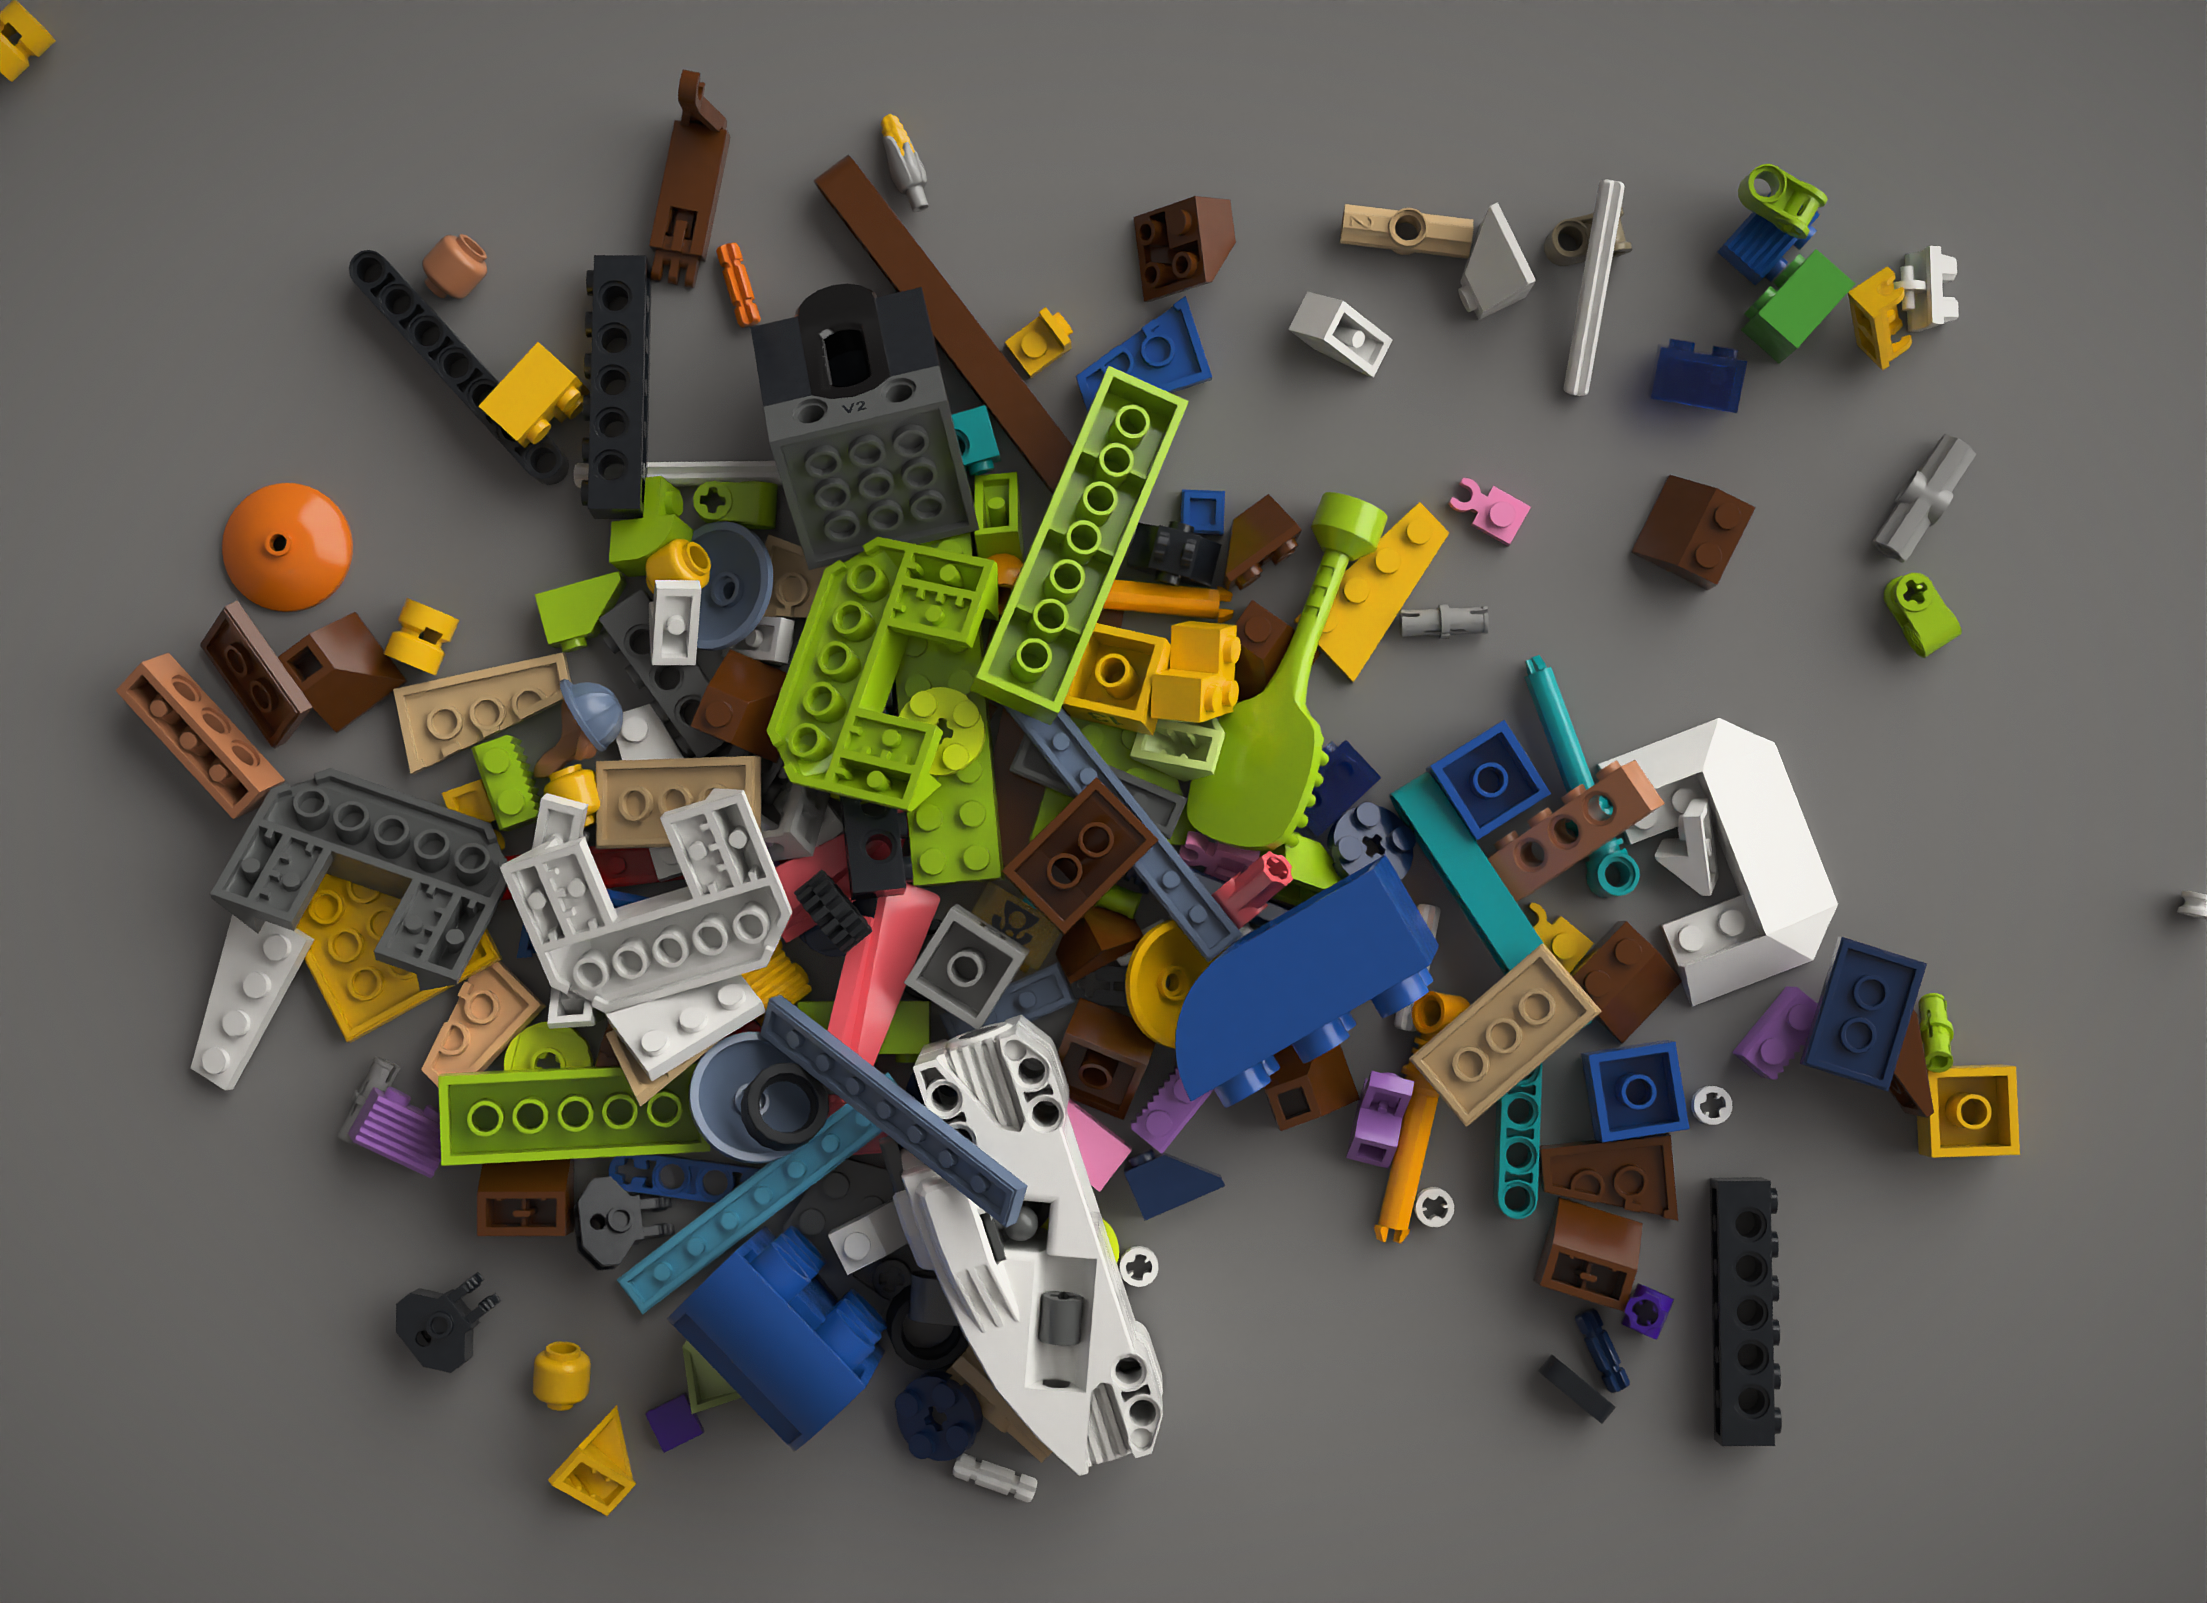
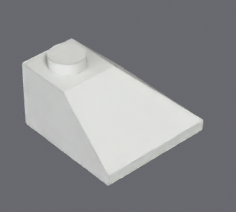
[1458,202,1536,320]

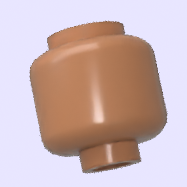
[422,234,487,299]

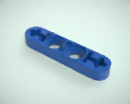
[608,1154,762,1203]

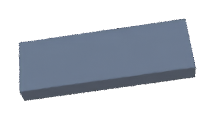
[939,962,1076,1040]

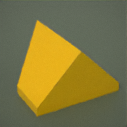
[548,1405,636,1516]

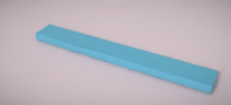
[617,1072,898,1315]

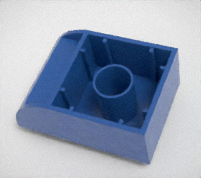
[1175,854,1439,1108]
[667,1225,888,1451]

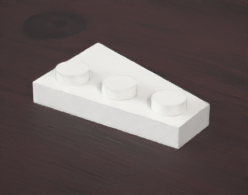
[606,975,766,1081]

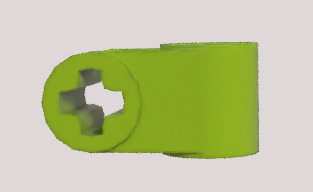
[1738,164,1828,239]
[693,481,778,530]
[1884,573,1962,658]

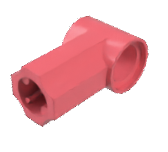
[1211,851,1293,929]

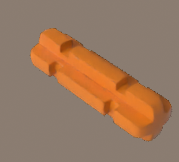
[716,243,761,328]

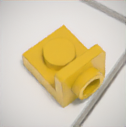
[1004,307,1073,379]

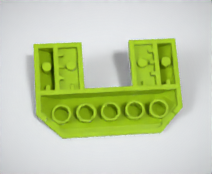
[766,537,999,812]

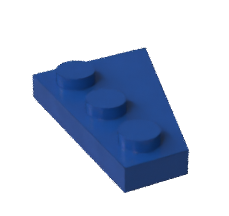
[1076,296,1212,412]

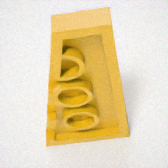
[1294,502,1449,683]

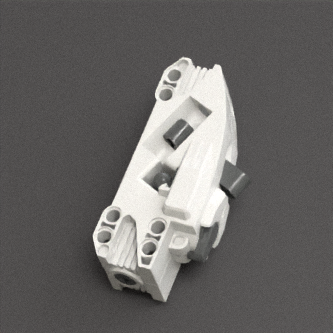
[879,1015,1163,1476]

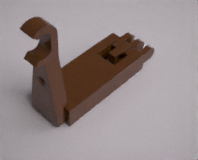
[649,69,731,288]

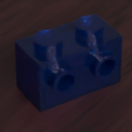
[1648,338,1748,413]
[1304,740,1381,838]

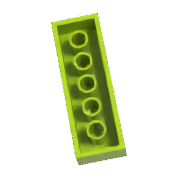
[438,1061,711,1166]

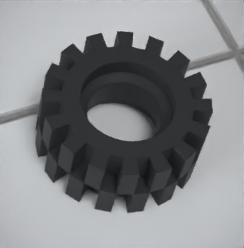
[794,870,873,954]

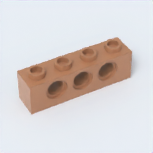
[115,653,285,820]
[1487,760,1665,902]

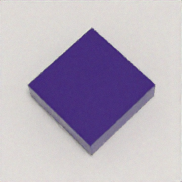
[645,1392,705,1453]

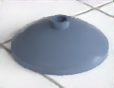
[691,521,773,651]
[689,1032,810,1163]

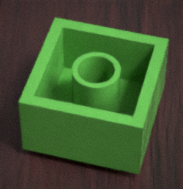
[1741,249,1856,364]

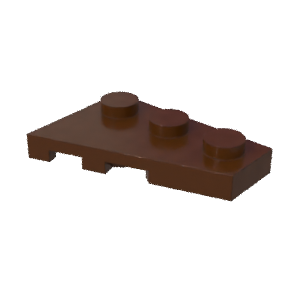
[1539,1132,1678,1221]

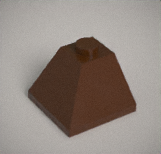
[1234,600,1321,702]
[691,649,787,764]

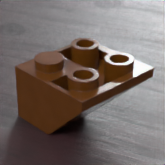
[1133,196,1236,302]
[1222,494,1302,591]
[278,612,408,733]
[1263,1044,1360,1131]

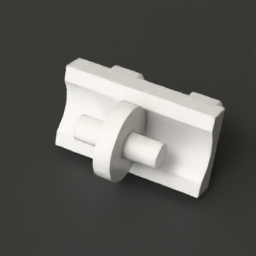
[1894,246,1959,332]

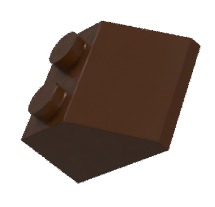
[1631,475,1756,591]
[1570,921,1682,1044]
[1058,997,1156,1120]

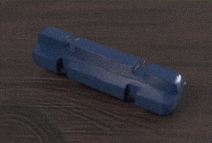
[1575,1308,1630,1393]

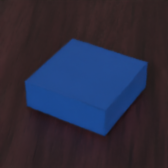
[1181,489,1225,536]

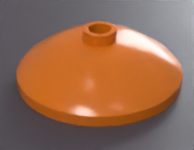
[222,483,353,612]

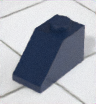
[1124,1149,1225,1221]

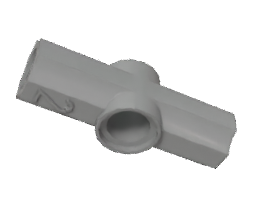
[1871,434,1976,563]

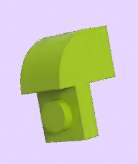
[609,476,694,577]

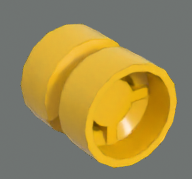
[0,0,56,82]
[383,598,460,676]

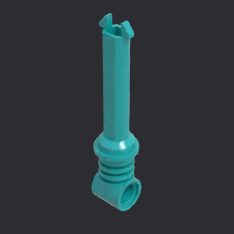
[1524,655,1640,899]

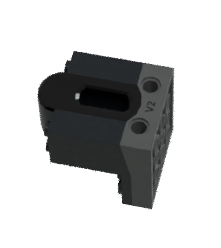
[750,283,979,570]

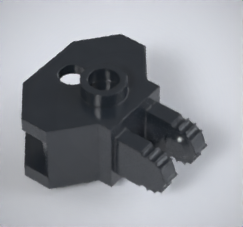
[1127,521,1222,588]
[572,1176,675,1271]
[396,1272,501,1373]

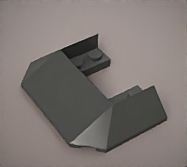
[210,768,508,991]

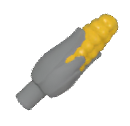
[881,114,929,212]

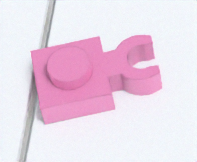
[1448,478,1531,546]
[1179,831,1260,882]

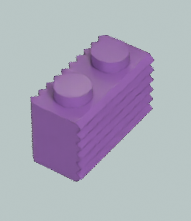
[1732,986,1818,1080]
[1130,1066,1214,1154]
[348,1086,441,1178]

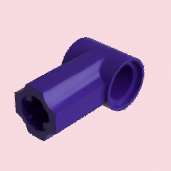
[1621,1283,1674,1340]

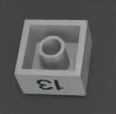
[904,904,1030,1030]

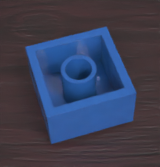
[1426,720,1551,841]
[1581,1040,1690,1142]

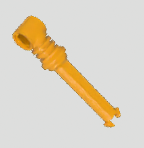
[987,553,1234,623]
[1374,991,1470,1244]

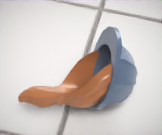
[533,679,623,778]

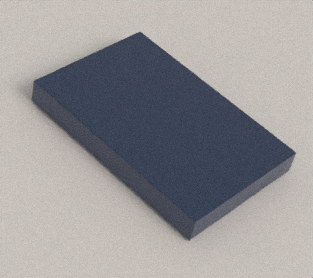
[1800,937,1927,1091]

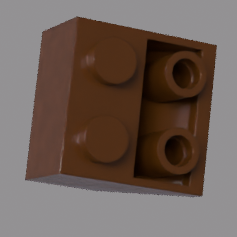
[477,1159,574,1236]
[1533,1197,1643,1312]

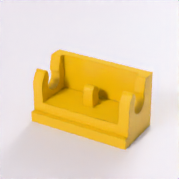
[1848,266,1912,371]

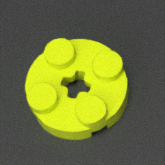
[899,687,986,776]
[504,1022,593,1071]

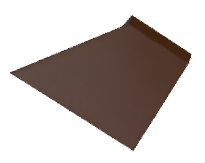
[1055,907,1144,984]

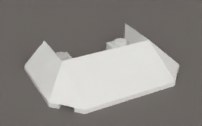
[1597,718,1838,1007]
[500,788,793,1014]

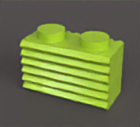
[471,735,542,832]

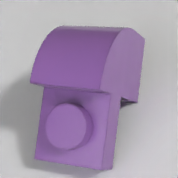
[1346,1071,1414,1169]

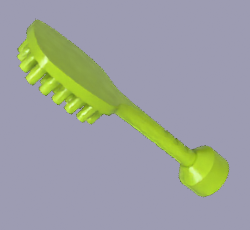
[1187,492,1388,851]

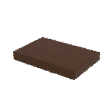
[200,600,312,749]

